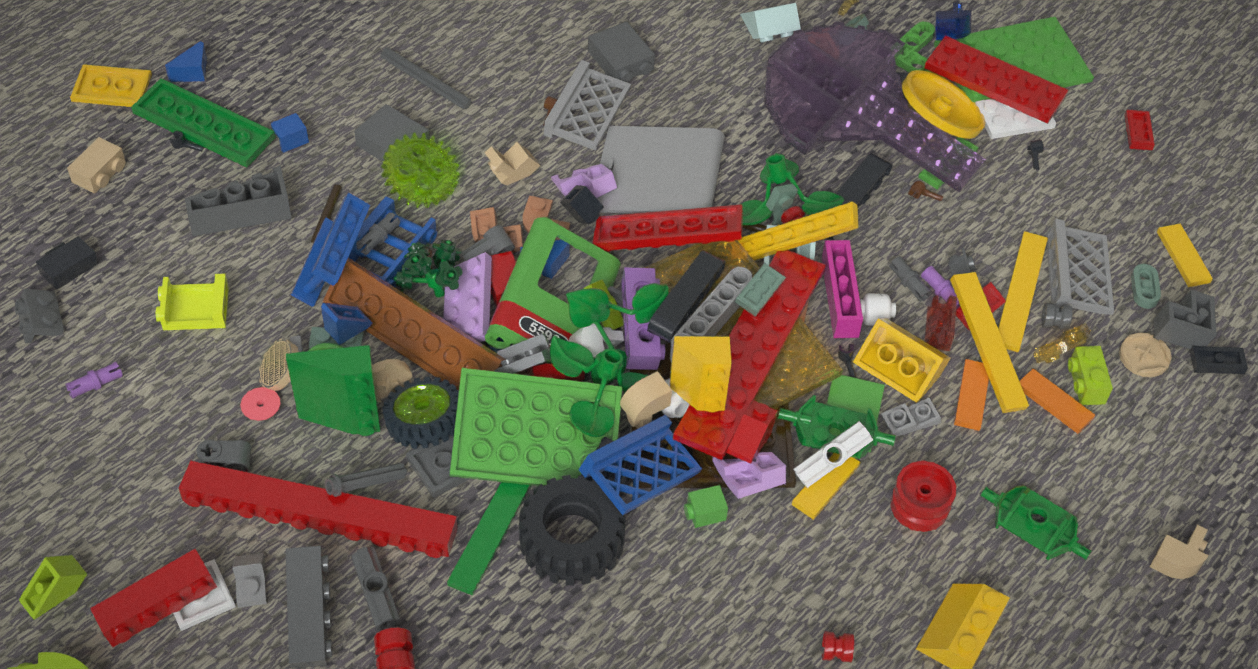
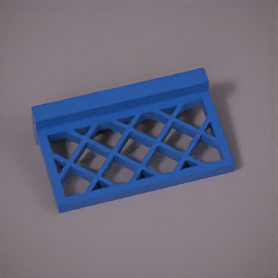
[579,415,702,515]

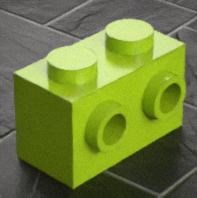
[1068,346,1113,405]

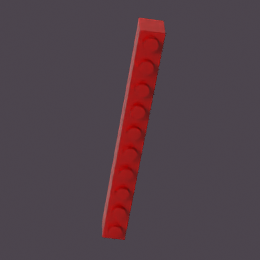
[179,460,458,558]

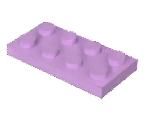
[443,252,492,343]

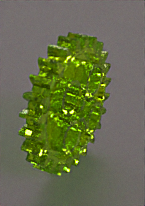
[381,132,460,208]

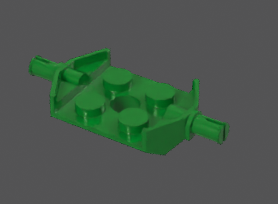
[778,395,896,459]
[981,485,1092,560]

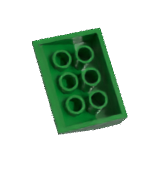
[286,345,380,436]

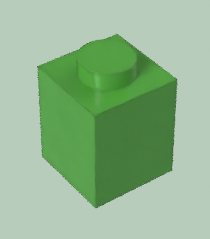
[684,485,728,528]

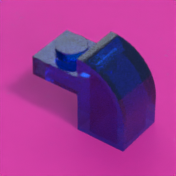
[936,3,972,40]

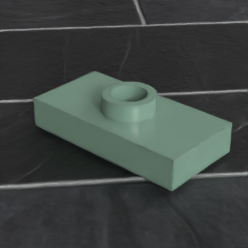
[735,263,786,317]

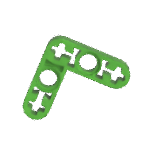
[889,21,946,79]

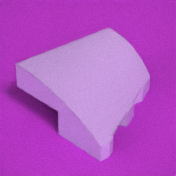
[551,164,617,198]
[713,452,786,499]

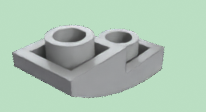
[881,398,941,436]

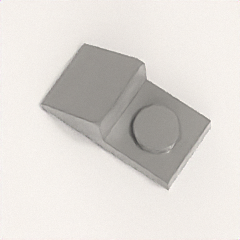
[233,553,267,608]

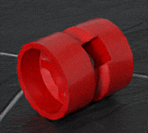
[374,628,415,669]

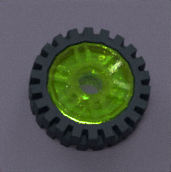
[383,377,459,449]

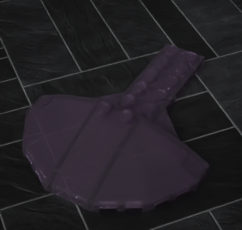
[764,21,986,193]

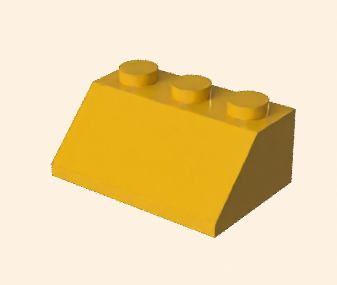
[853,318,951,403]
[670,336,731,412]
[916,584,1010,669]

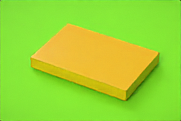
[70,64,152,107]

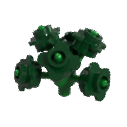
[394,240,463,298]

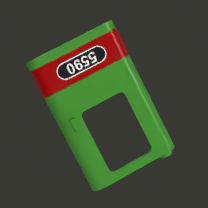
[485,217,621,364]

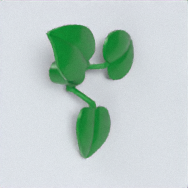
[740,153,844,225]
[566,283,669,385]
[550,336,648,437]

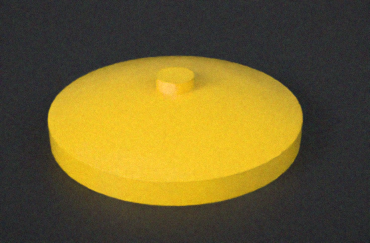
[902,70,985,139]

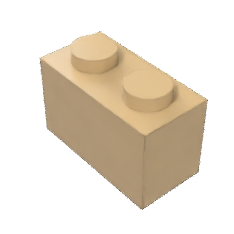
[67,137,126,193]

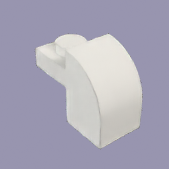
[569,324,624,358]

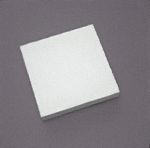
[173,559,236,631]

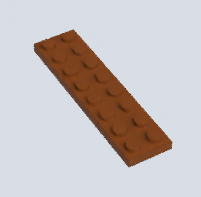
[323,258,506,390]

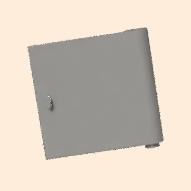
[597,126,725,214]

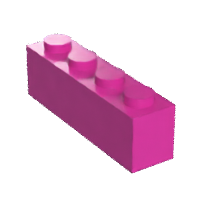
[821,240,863,338]

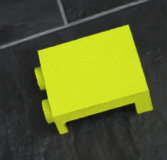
[156,274,229,330]

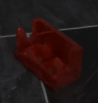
[925,295,957,351]

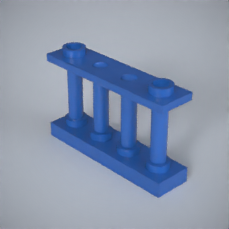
[291,193,370,307]
[348,197,438,288]

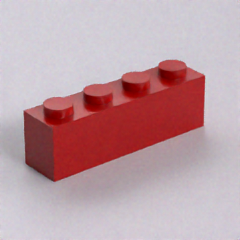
[90,549,217,647]

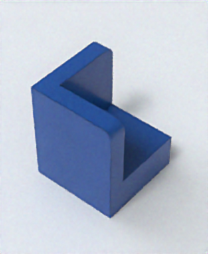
[271,113,309,153]

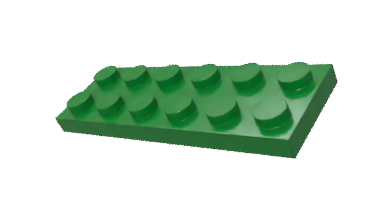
[131,78,276,168]

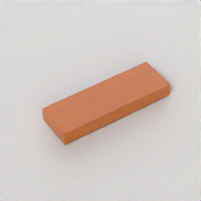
[954,359,989,431]
[1019,369,1095,434]

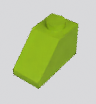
[19,555,87,620]

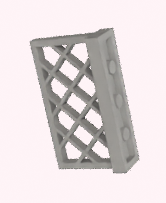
[544,60,631,151]
[1046,219,1114,315]

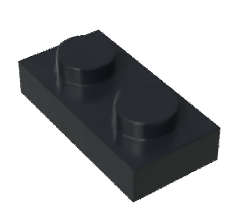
[1190,346,1248,374]

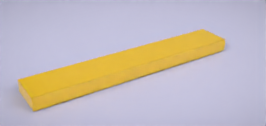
[728,202,858,266]
[998,231,1048,352]
[950,272,1029,413]

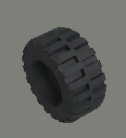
[519,475,626,586]

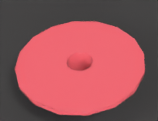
[240,387,281,421]

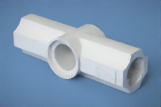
[793,421,873,488]

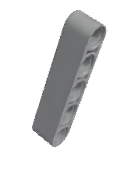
[670,267,752,363]

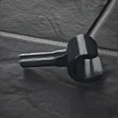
[169,131,204,152]
[1027,139,1044,170]
[838,344,857,378]

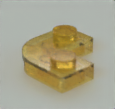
[1033,323,1090,363]

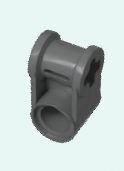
[196,440,252,472]

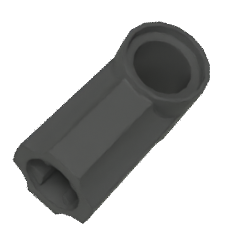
[462,225,515,261]

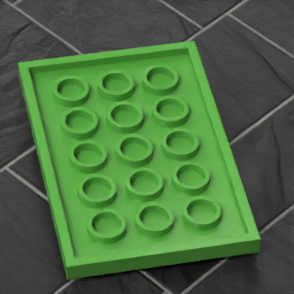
[934,17,1094,102]
[449,368,622,486]

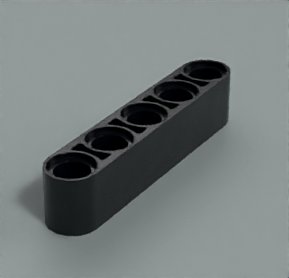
[828,153,893,240]
[647,250,726,343]

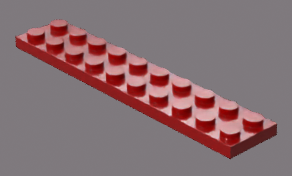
[673,250,826,460]

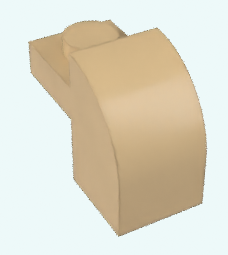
[485,142,541,185]
[620,371,672,429]
[1150,525,1209,579]

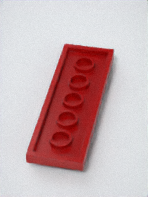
[924,35,1068,124]
[592,205,743,252]

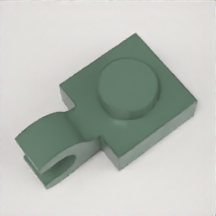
[766,184,798,226]

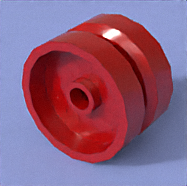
[890,461,956,532]

